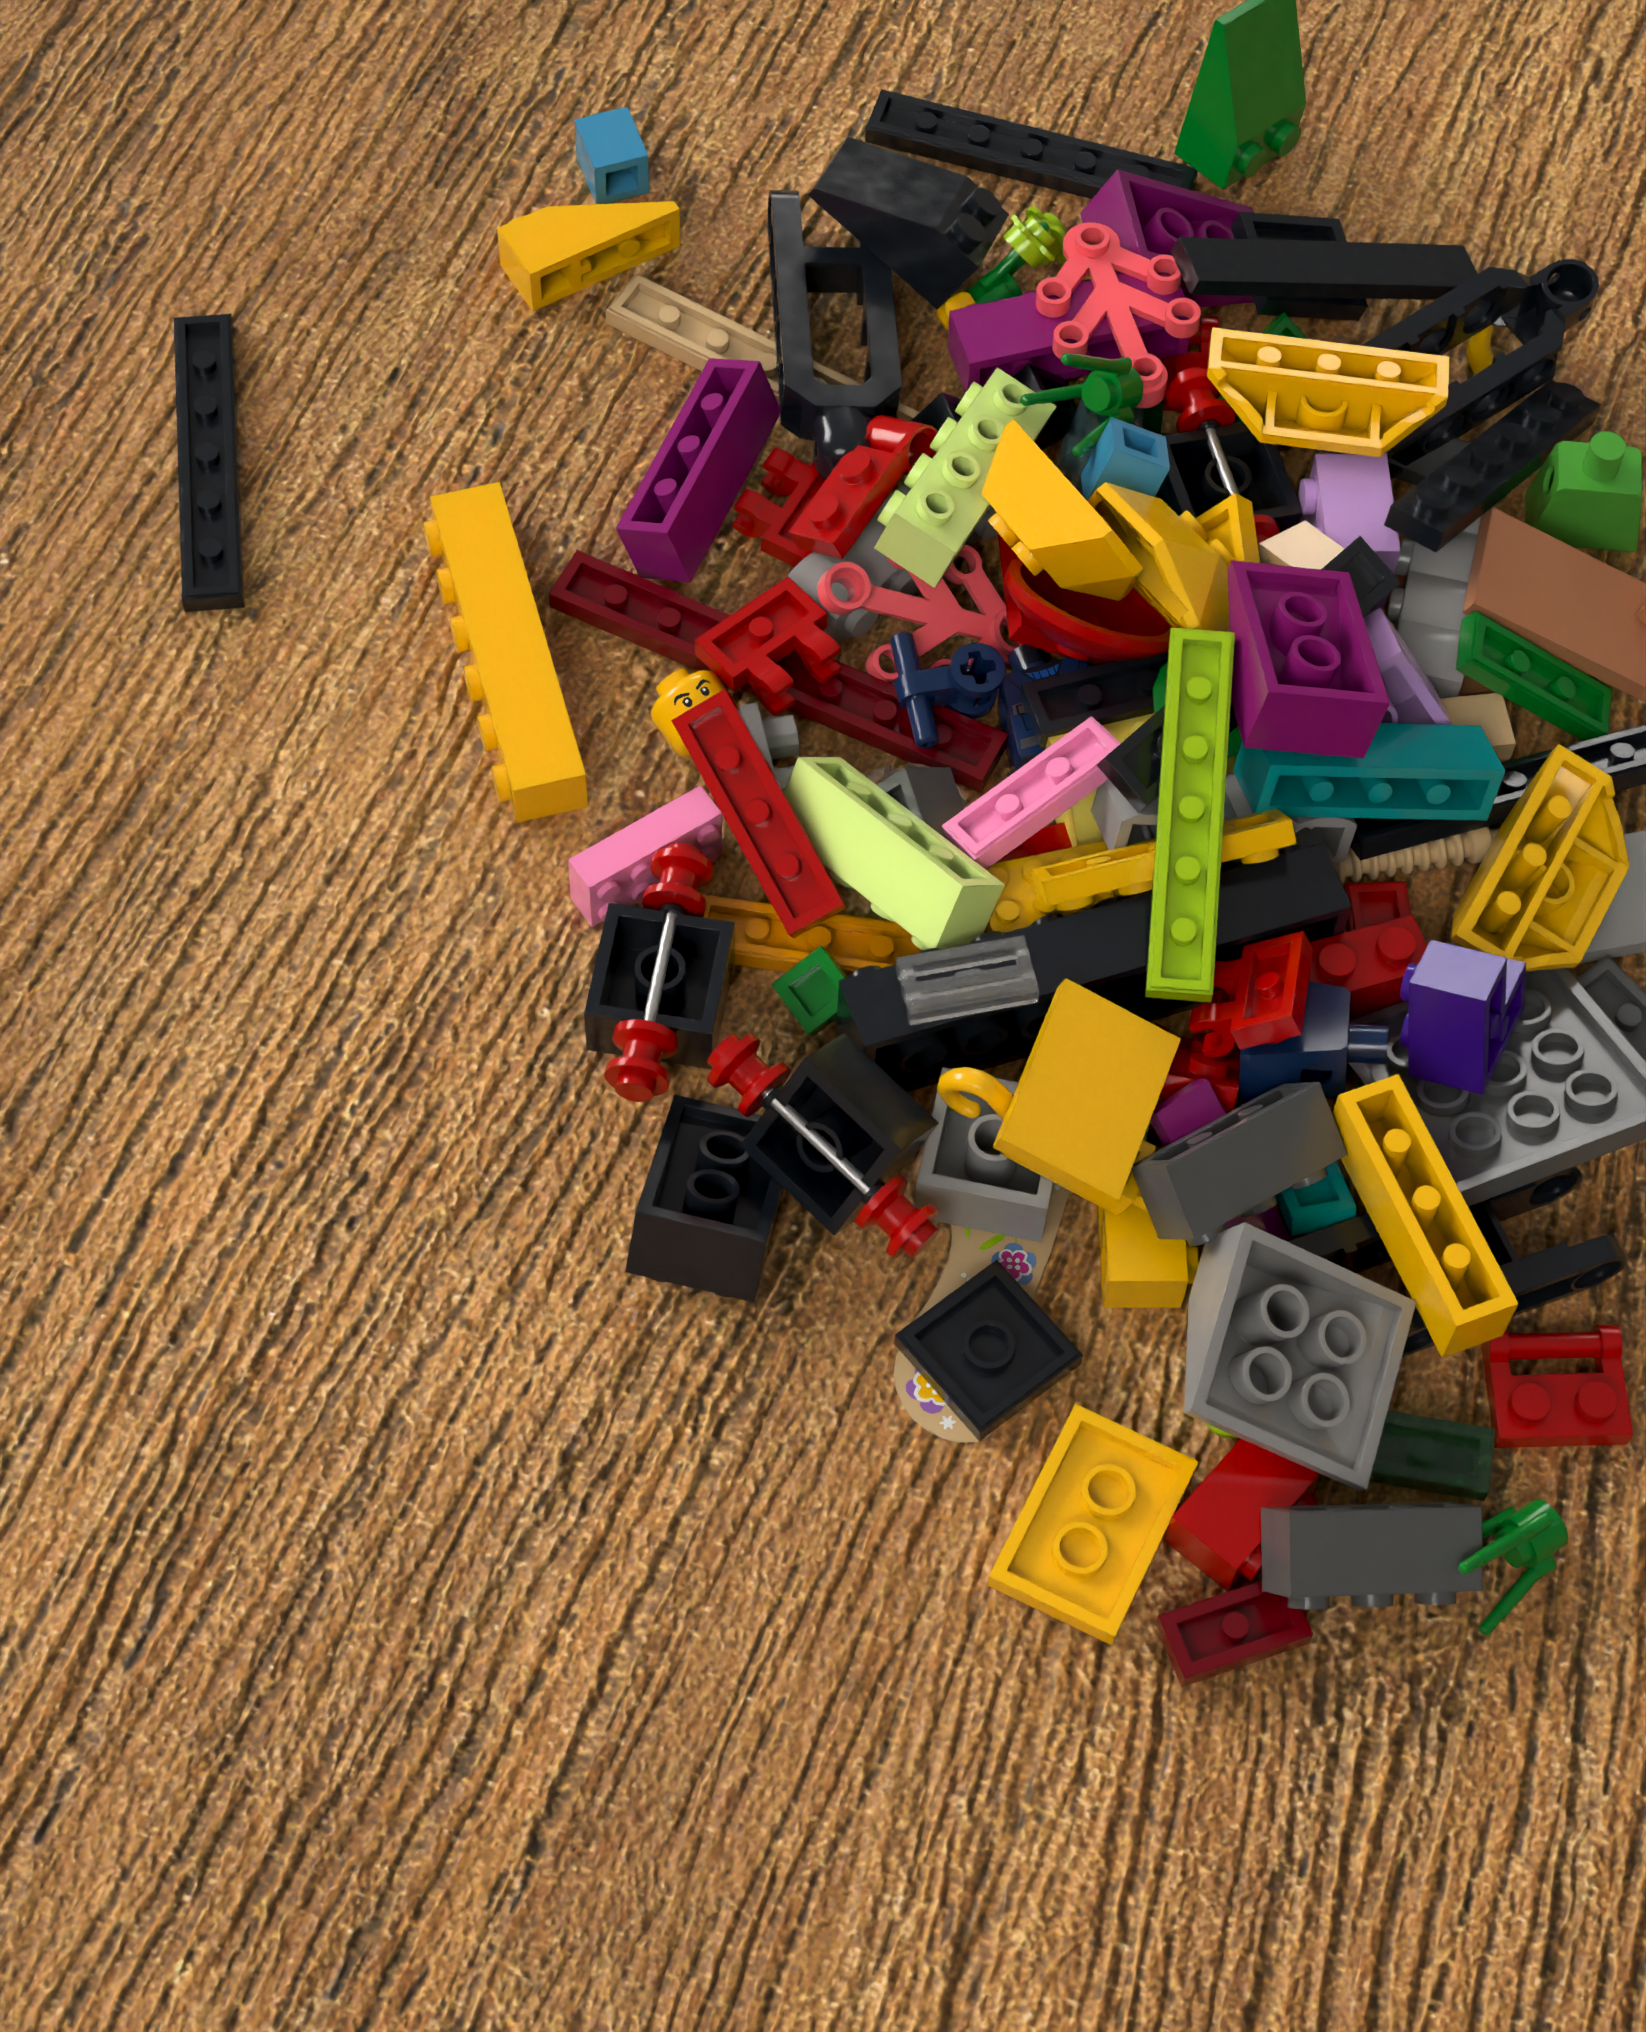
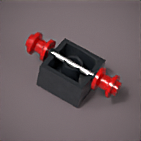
[1155,367,1303,551]
[584,843,735,1102]
[707,1033,940,1259]

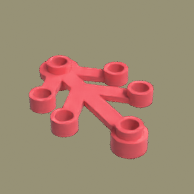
[1035,222,1201,408]
[817,545,1022,683]

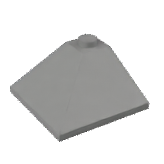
[1184,1222,1417,1491]

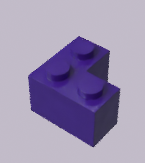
[1400,940,1526,1095]

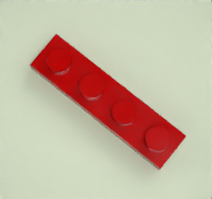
[671,689,848,939]

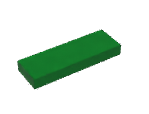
[1455,611,1612,741]

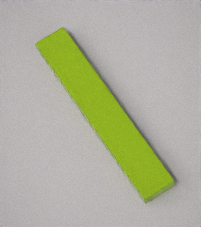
[1145,628,1235,1002]

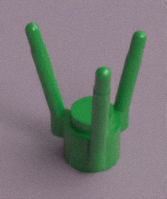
[1020,353,1143,458]
[1458,1499,1568,1635]

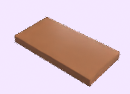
[1462,507,1646,702]

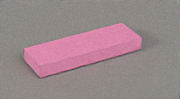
[942,716,1121,869]

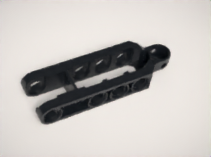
[767,190,902,479]
[1277,259,1599,479]
[1287,1166,1627,1357]

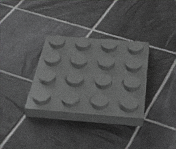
[1346,968,1646,1207]

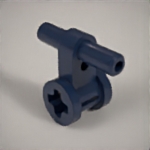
[890,632,1005,749]

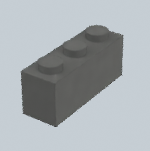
[1131,1082,1348,1246]
[1261,1502,1483,1610]

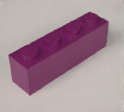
[948,273,1190,393]
[616,358,780,583]

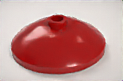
[1005,557,1172,661]

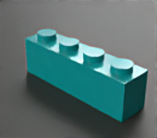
[1233,723,1505,821]

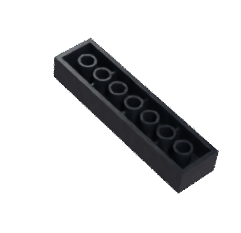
[835,843,1352,1092]

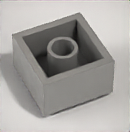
[914,1067,1053,1243]

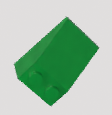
[1174,0,1306,190]

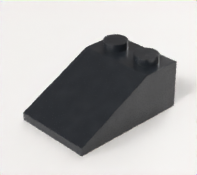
[808,137,1009,309]
[625,1094,784,1302]

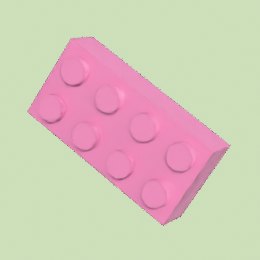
[568,785,722,927]

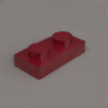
[1156,1580,1313,1687]

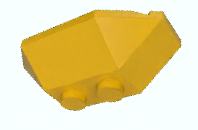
[1207,327,1450,457]
[981,419,1143,601]
[1088,482,1235,632]
[1451,744,1630,971]

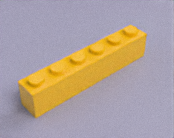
[423,482,588,823]

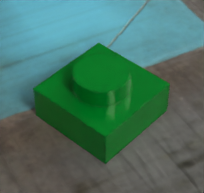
[771,946,848,1036]

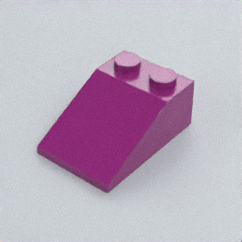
[1080,169,1254,307]
[1228,560,1390,758]

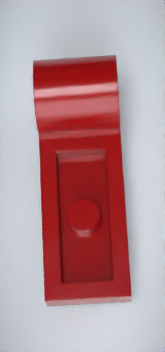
[788,415,938,559]

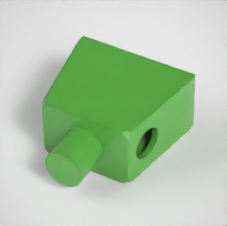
[1525,431,1642,553]

